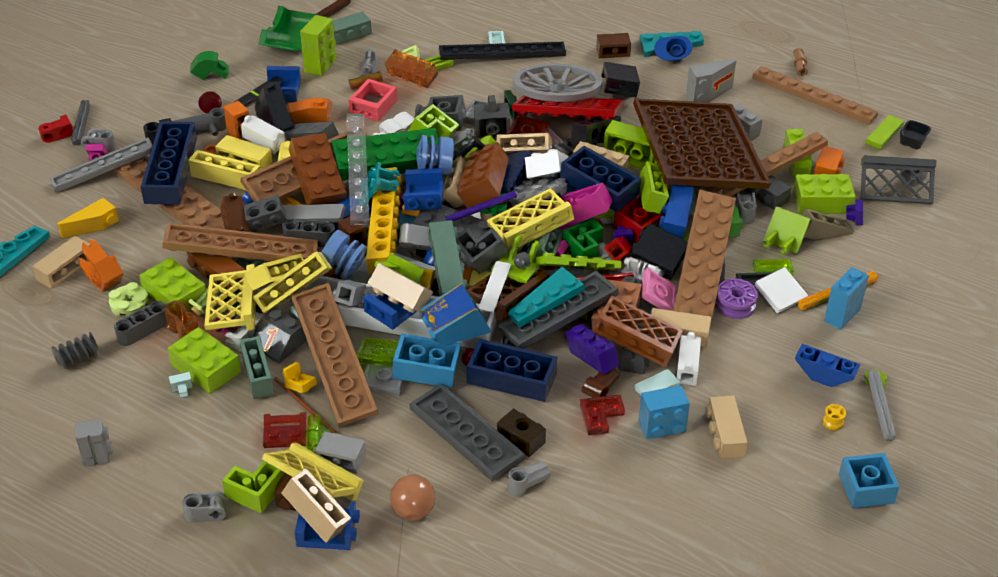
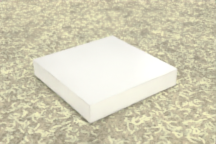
[754,267,808,314]

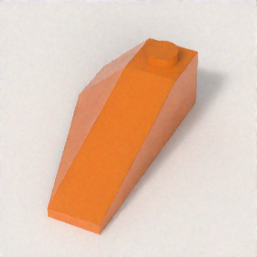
[261,97,333,124]

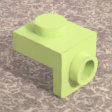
[188,288,219,316]

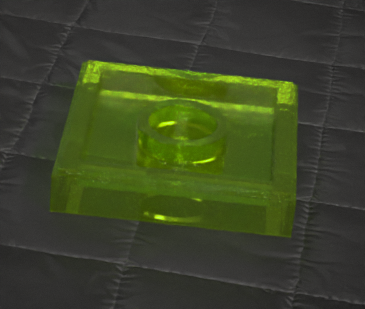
[356,337,399,367]

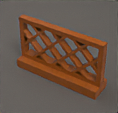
[593,295,683,367]

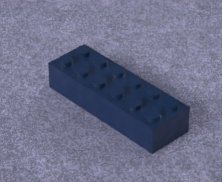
[141,122,197,205]

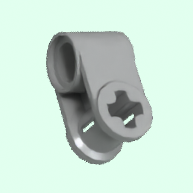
[81,128,117,152]
[735,193,757,224]
[182,491,226,522]

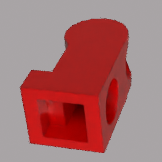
[38,115,73,143]
[604,235,632,261]

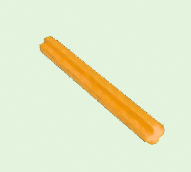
[797,271,878,310]

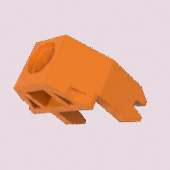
[79,239,123,292]

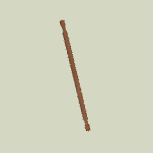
[274,377,337,433]

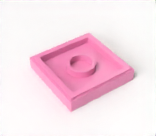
[641,268,677,311]

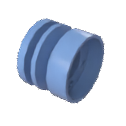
[416,135,454,175]
[322,230,367,280]

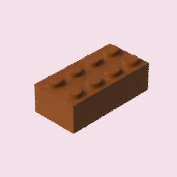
[289,133,346,205]
[457,142,509,208]

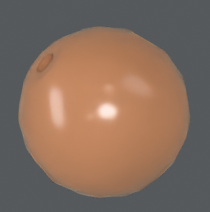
[390,474,436,521]

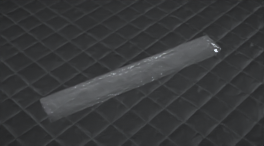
[346,114,369,225]

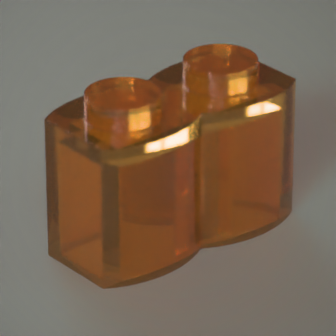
[163,300,198,339]

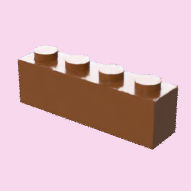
[187,252,246,294]

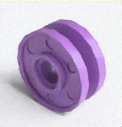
[715,278,758,319]

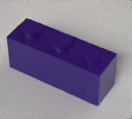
[565,324,620,375]

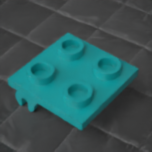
[358,162,400,210]

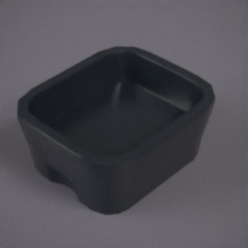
[900,120,931,149]

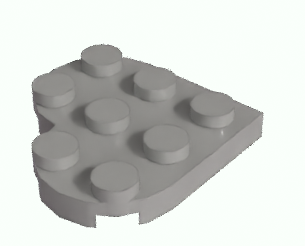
[508,178,568,206]

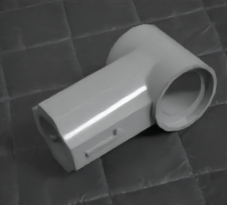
[507,461,550,496]

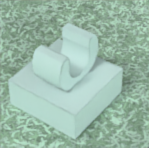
[169,372,192,398]

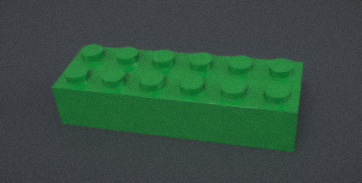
[331,128,439,181]

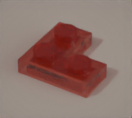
[580,394,625,436]

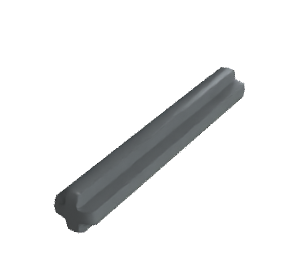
[71,100,90,145]

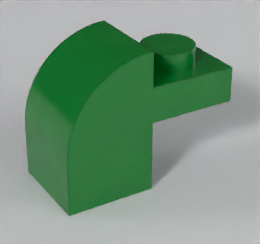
[190,51,229,80]

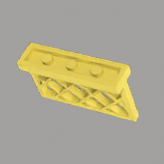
[487,188,574,252]
[204,264,257,330]
[262,443,364,501]

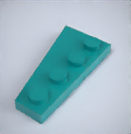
[639,31,704,57]
[0,225,50,277]
[508,267,585,327]

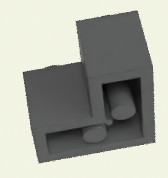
[456,227,509,274]

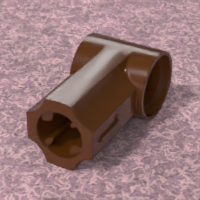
[582,368,620,402]

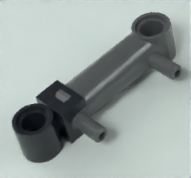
[143,108,227,145]

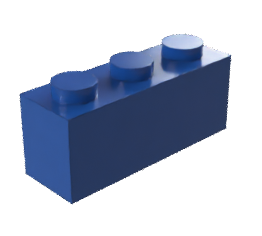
[659,185,694,239]

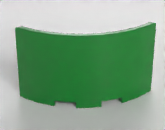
[259,5,316,52]

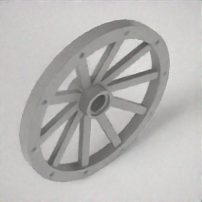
[513,63,602,102]

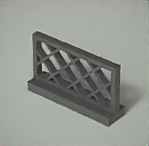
[860,155,937,204]

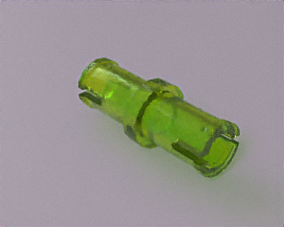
[306,414,323,453]

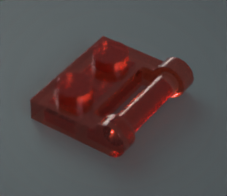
[263,412,307,448]

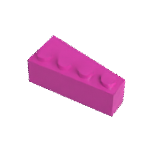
[536,183,613,230]

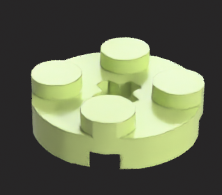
[109,282,149,317]

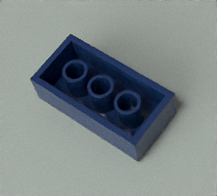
[560,146,641,213]
[467,339,557,402]

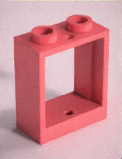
[349,79,398,122]

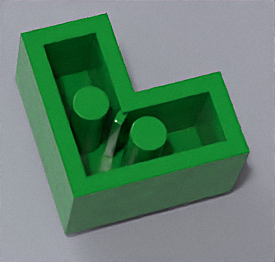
[562,218,604,259]

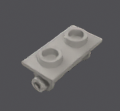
[360,49,379,77]
[453,128,474,152]

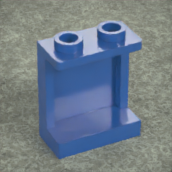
[266,66,301,103]
[403,168,444,211]
[363,293,417,330]
[295,501,360,550]

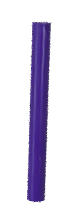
[446,191,517,222]

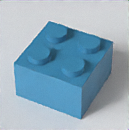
[638,385,690,439]
[839,453,900,508]

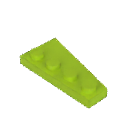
[536,253,621,271]

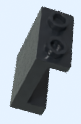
[601,62,640,98]
[630,224,688,280]

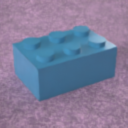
[392,333,461,388]

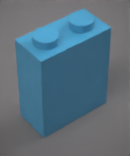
[824,267,869,330]

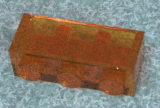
[385,49,438,88]

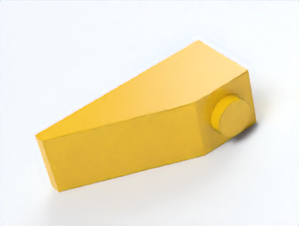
[57,198,119,238]

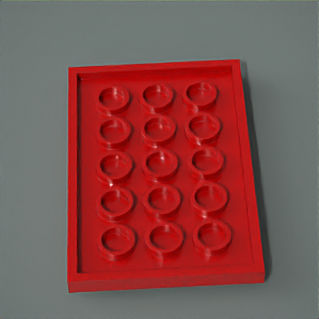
[512,95,623,120]

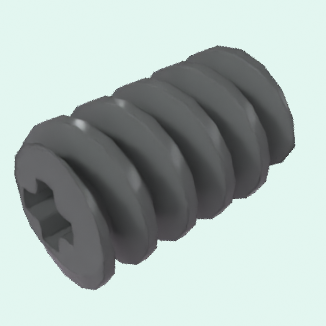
[51,332,98,369]

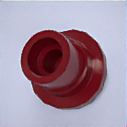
[198,91,222,113]

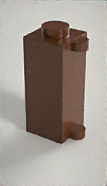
[220,193,249,232]

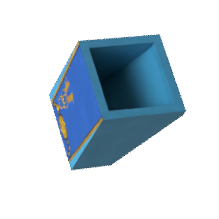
[421,283,492,346]

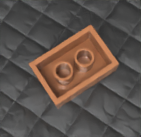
[592,280,642,337]

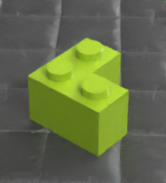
[408,104,459,138]
[222,461,285,514]

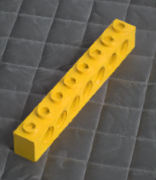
[366,167,402,274]

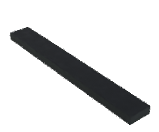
[439,41,566,60]

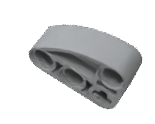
[398,224,431,250]

